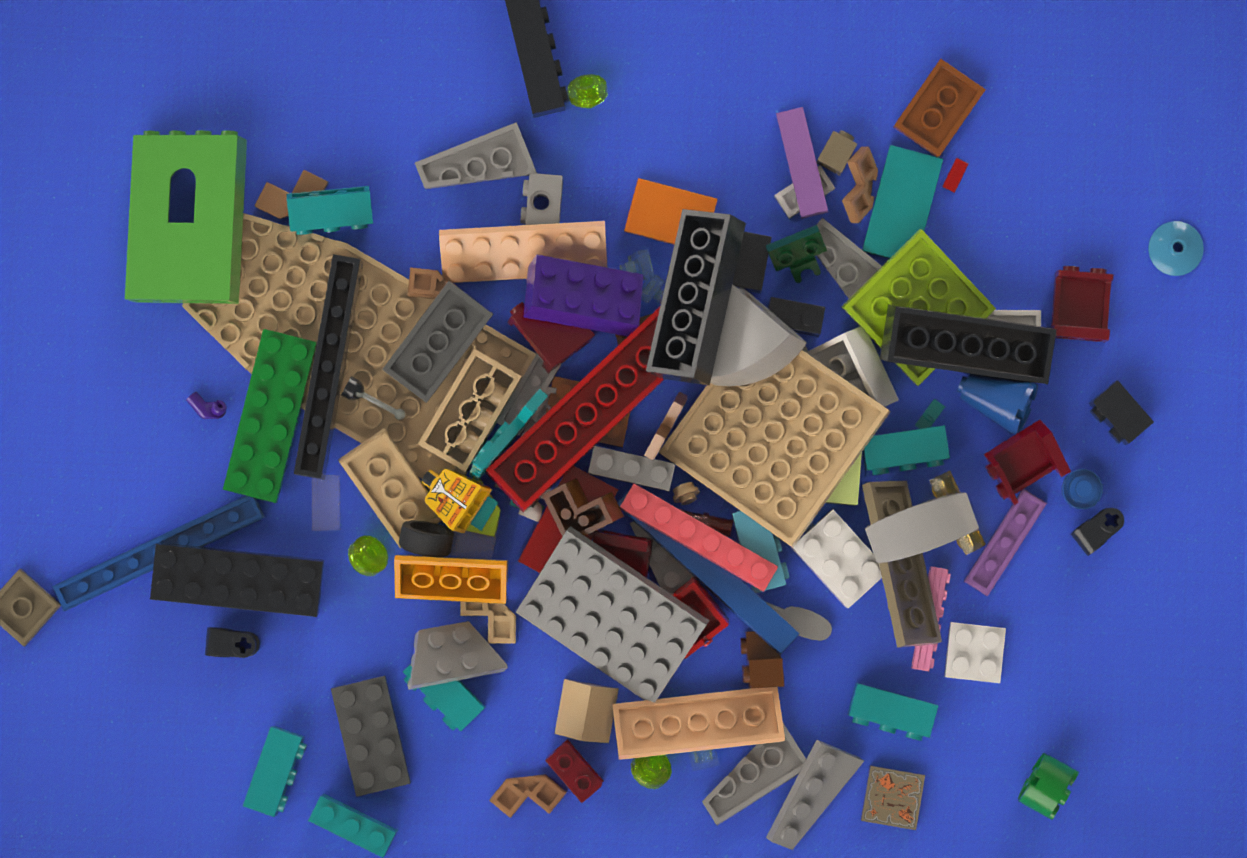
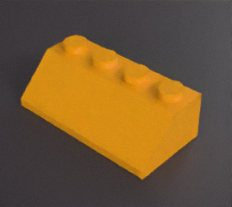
[394,555,508,604]

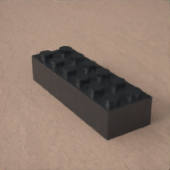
[646,209,746,386]
[880,304,1057,384]
[150,542,324,617]

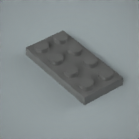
[382,281,494,403]
[331,676,411,797]

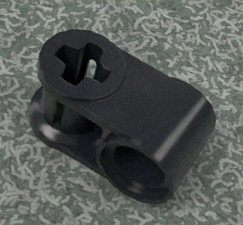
[1070,508,1124,556]
[205,627,260,658]

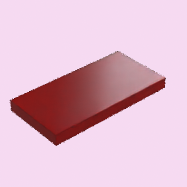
[518,466,618,573]

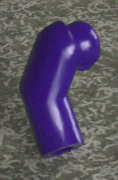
[186,392,227,419]

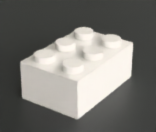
[791,510,882,608]

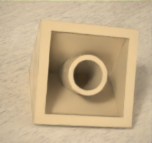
[554,679,619,743]

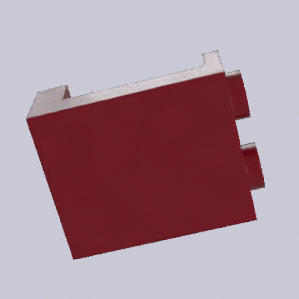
[1051,266,1114,342]
[508,302,595,374]
[984,420,1071,505]
[593,529,653,578]
[545,739,604,803]

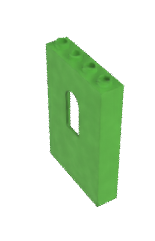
[125,130,247,304]

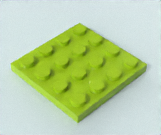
[842,229,996,386]

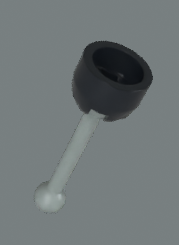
[341,376,406,420]

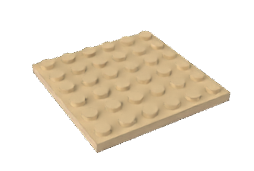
[659,350,890,548]

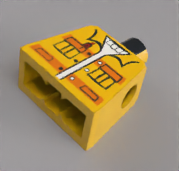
[422,468,492,533]

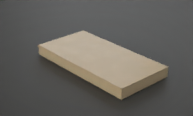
[338,429,442,549]

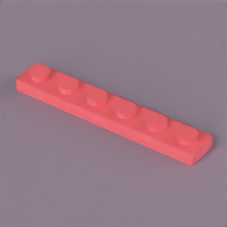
[620,484,778,592]

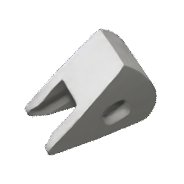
[710,284,806,386]
[865,492,979,563]

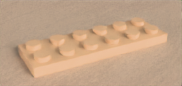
[439,221,607,283]
[612,687,785,760]

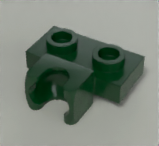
[766,225,827,283]

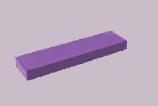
[776,107,828,219]
[964,489,1047,596]

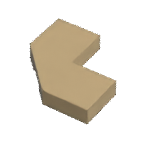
[460,601,516,643]

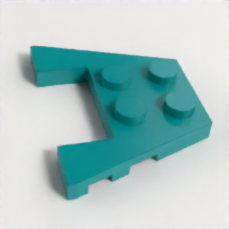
[469,389,548,481]

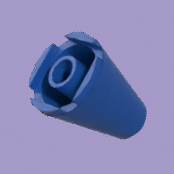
[958,373,1038,435]

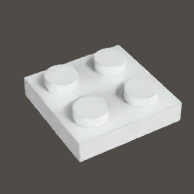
[944,622,1006,683]

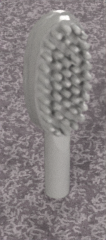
[766,602,832,641]

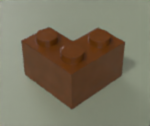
[542,478,624,537]
[740,631,784,689]

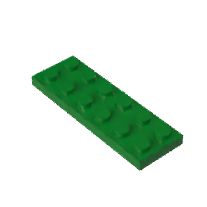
[223,329,317,503]

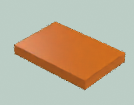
[624,178,718,245]

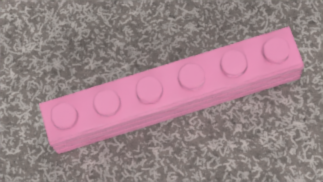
[911,566,951,672]

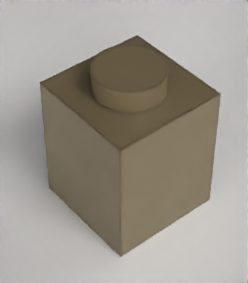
[816,130,857,176]

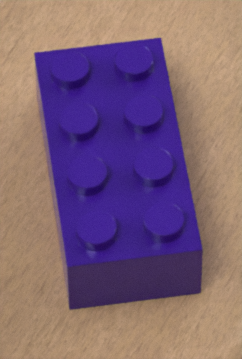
[523,254,643,336]

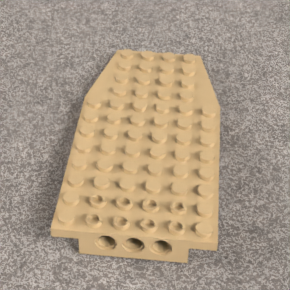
[182,213,536,479]

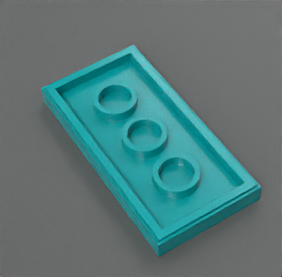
[862,145,943,259]

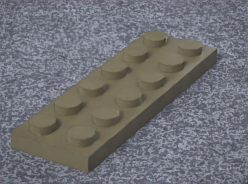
[862,481,942,648]

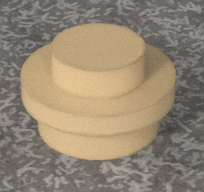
[673,482,700,505]

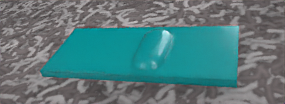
[915,399,945,429]
[470,496,498,531]

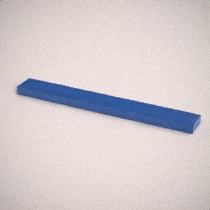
[618,491,800,655]
[52,496,265,611]

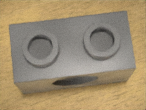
[520,173,563,225]

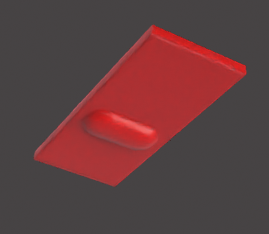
[942,158,968,193]

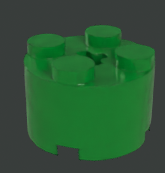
[1018,753,1079,820]

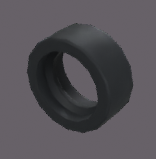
[399,520,454,557]

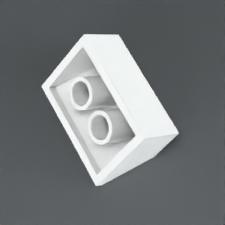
[808,327,899,407]

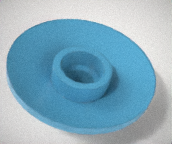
[1148,221,1204,276]

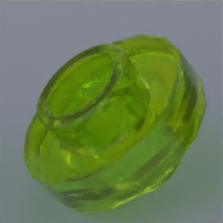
[567,74,608,108]
[348,536,388,576]
[631,755,672,789]

